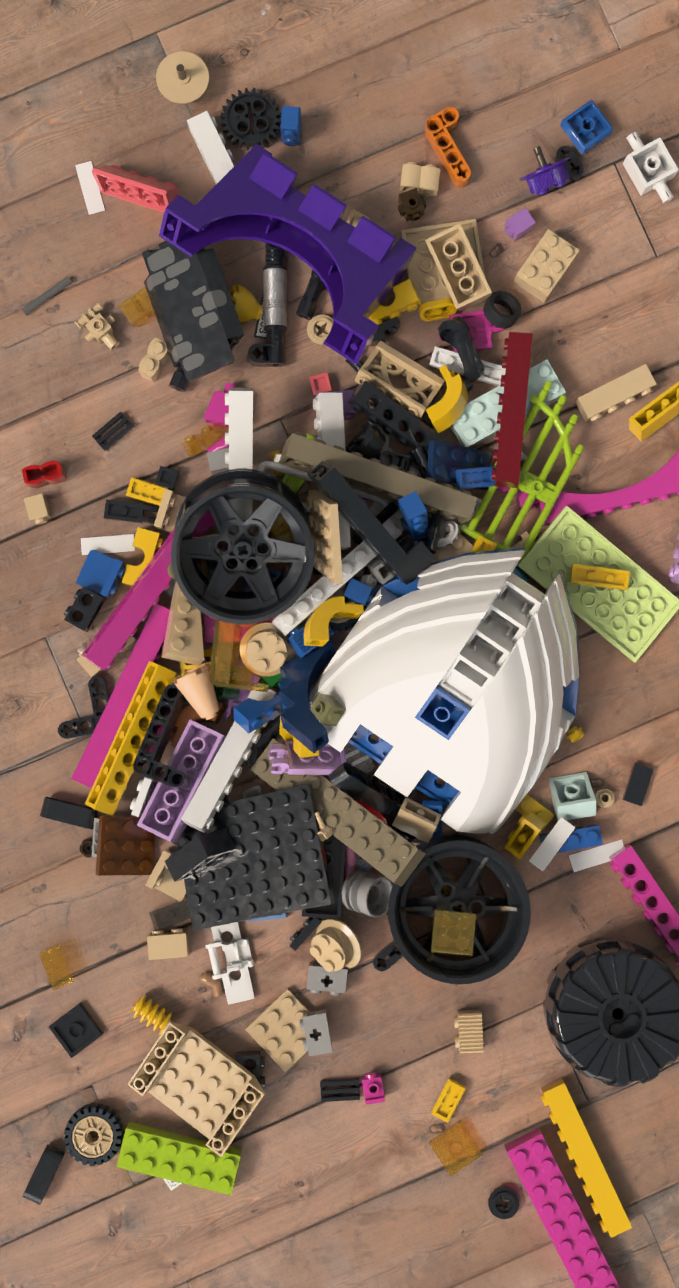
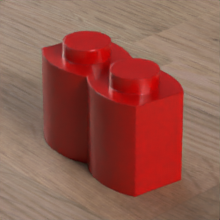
[22,461,66,488]

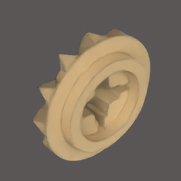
[307,315,333,346]

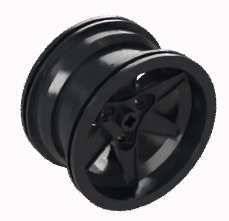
[387,834,531,985]

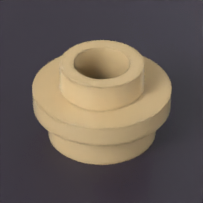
[595,788,614,808]

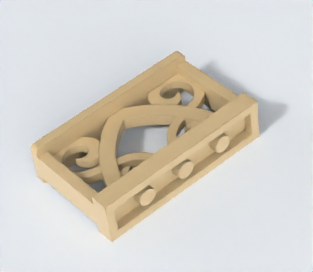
[355,341,445,420]

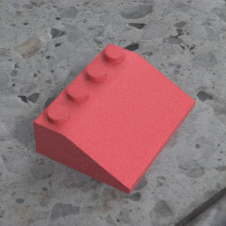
[92,165,179,212]

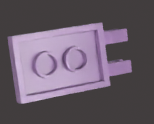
[269,741,346,775]

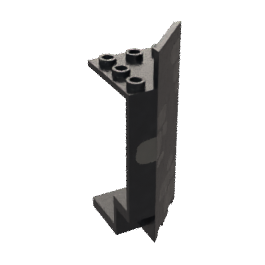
[142,241,244,382]

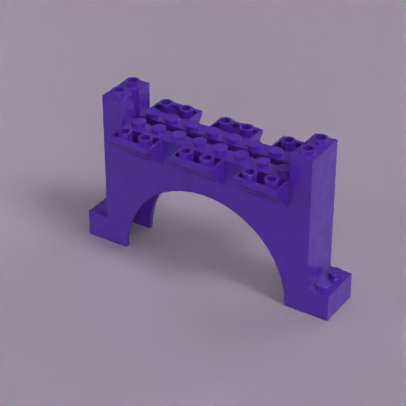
[159,144,417,365]

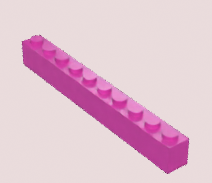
[81,509,215,670]
[71,603,170,788]

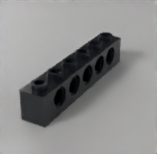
[348,381,451,449]

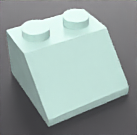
[549,772,596,821]

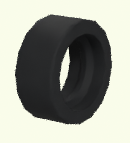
[483,291,522,329]

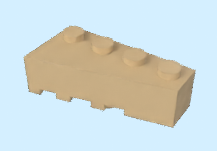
[162,582,204,666]

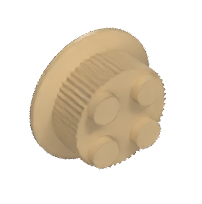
[240,623,294,676]
[310,919,362,972]

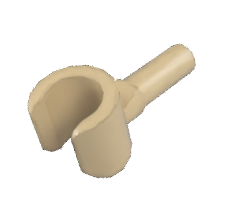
[315,812,333,841]

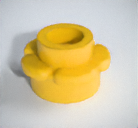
[567,726,585,743]

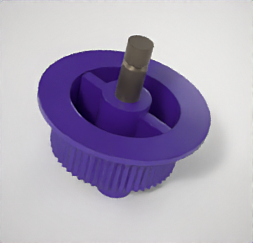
[519,146,570,196]

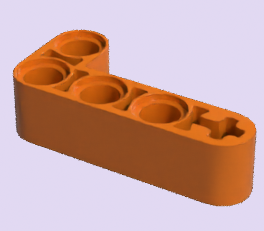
[425,107,471,188]

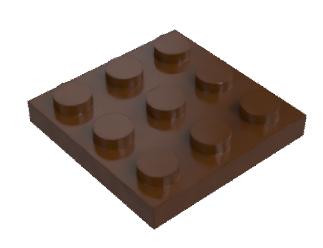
[96,816,155,876]

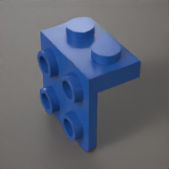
[76,550,126,599]

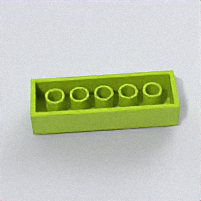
[116,1122,242,1195]

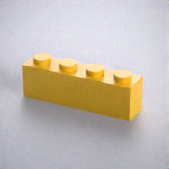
[629,381,679,442]

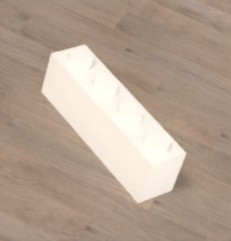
[187,111,234,184]

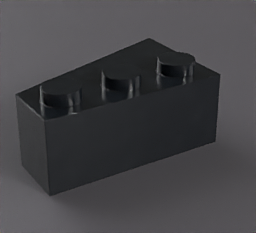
[165,828,236,882]

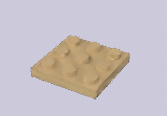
[245,988,320,1072]

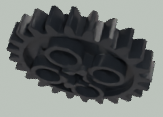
[220,88,281,151]

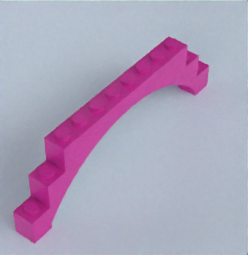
[495,449,679,526]

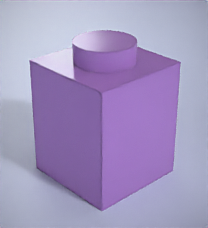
[504,208,536,241]

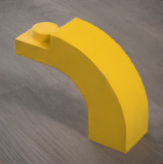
[426,365,468,433]
[304,596,364,646]

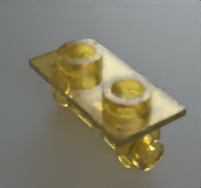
[182,425,222,457]

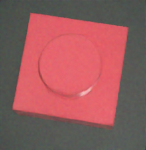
[309,373,332,397]

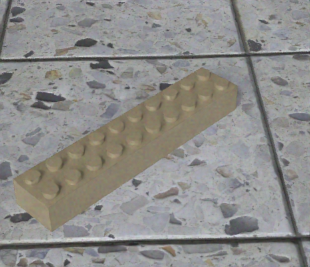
[279,432,477,525]
[250,739,425,887]

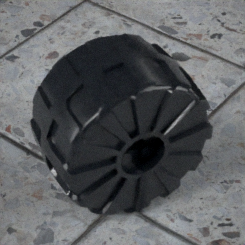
[543,938,679,1087]

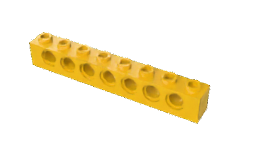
[85,661,177,816]

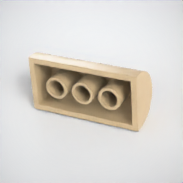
[425,223,492,311]

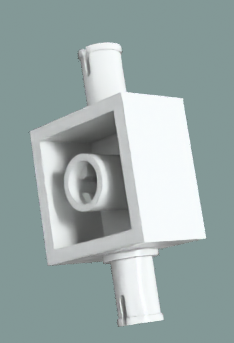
[623,131,679,204]

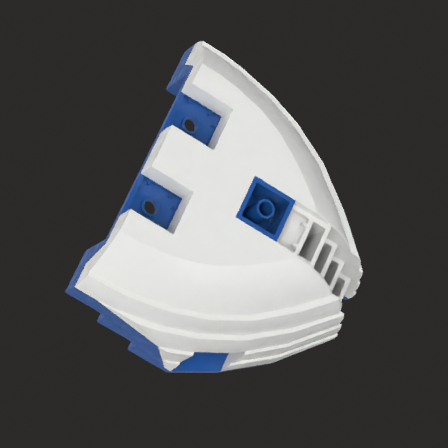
[310,548,580,834]

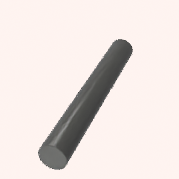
[22,276,72,315]

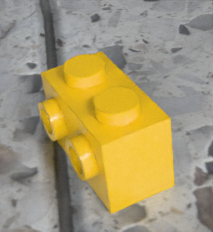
[504,812,547,859]

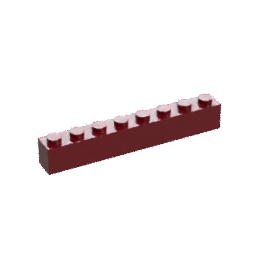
[491,332,533,488]

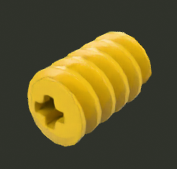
[129,994,172,1035]

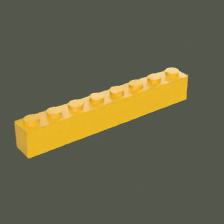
[540,1078,632,1238]

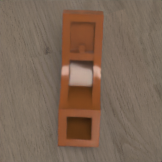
[170,702,225,748]

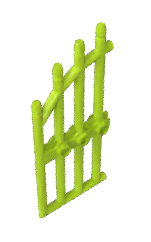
[460,381,584,563]

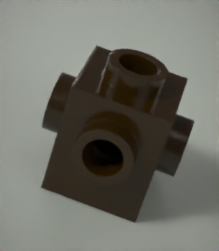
[398,188,426,222]

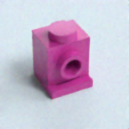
[362,1072,385,1105]

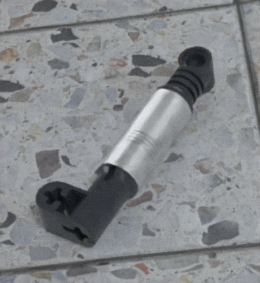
[247,243,288,367]

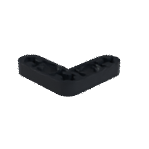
[58,676,110,739]

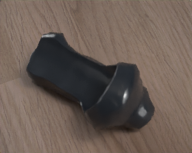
[438,316,485,383]

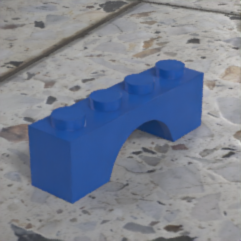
[398,491,428,542]
[234,678,288,734]

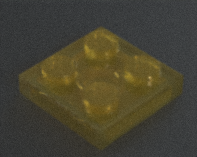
[431,910,476,956]
[429,1120,483,1176]

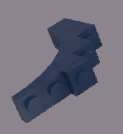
[280,640,335,753]

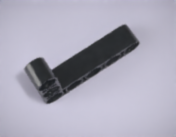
[133,684,191,790]
[329,762,416,842]

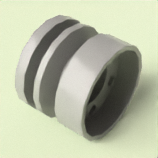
[342,870,393,918]

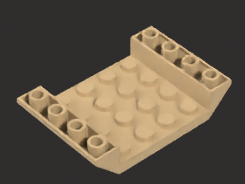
[127,1021,265,1157]

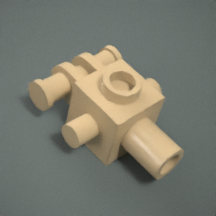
[74,302,119,350]

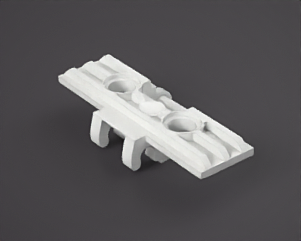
[205,922,255,1005]

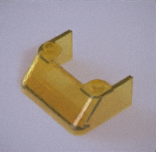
[210,616,277,692]

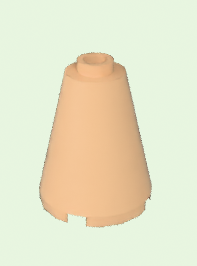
[173,663,219,720]

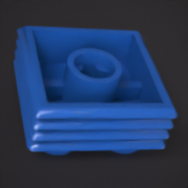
[560,100,613,154]

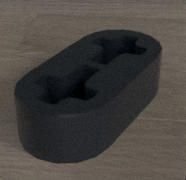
[555,146,584,181]
[373,940,403,972]

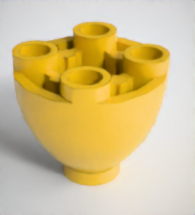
[229,284,263,323]

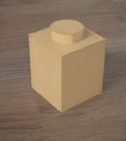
[24,494,52,525]

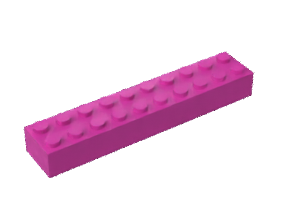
[504,1127,620,1288]

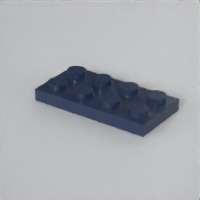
[427,440,491,491]

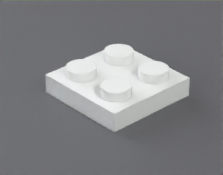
[130,777,156,817]

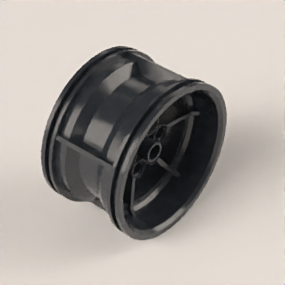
[171,468,314,624]

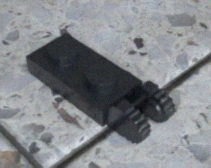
[104,499,159,524]

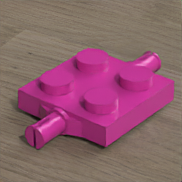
[438,310,503,353]

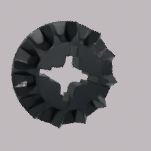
[488,1186,519,1219]

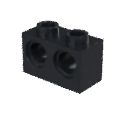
[64,587,106,632]
[236,1051,266,1088]

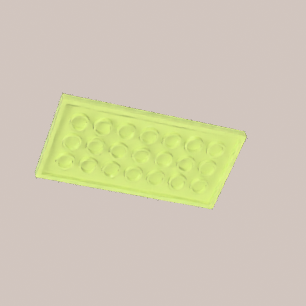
[517,506,679,663]

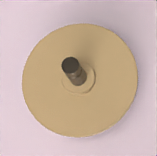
[156,51,209,104]

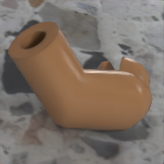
[199,972,223,997]

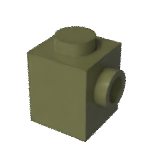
[310,693,346,726]

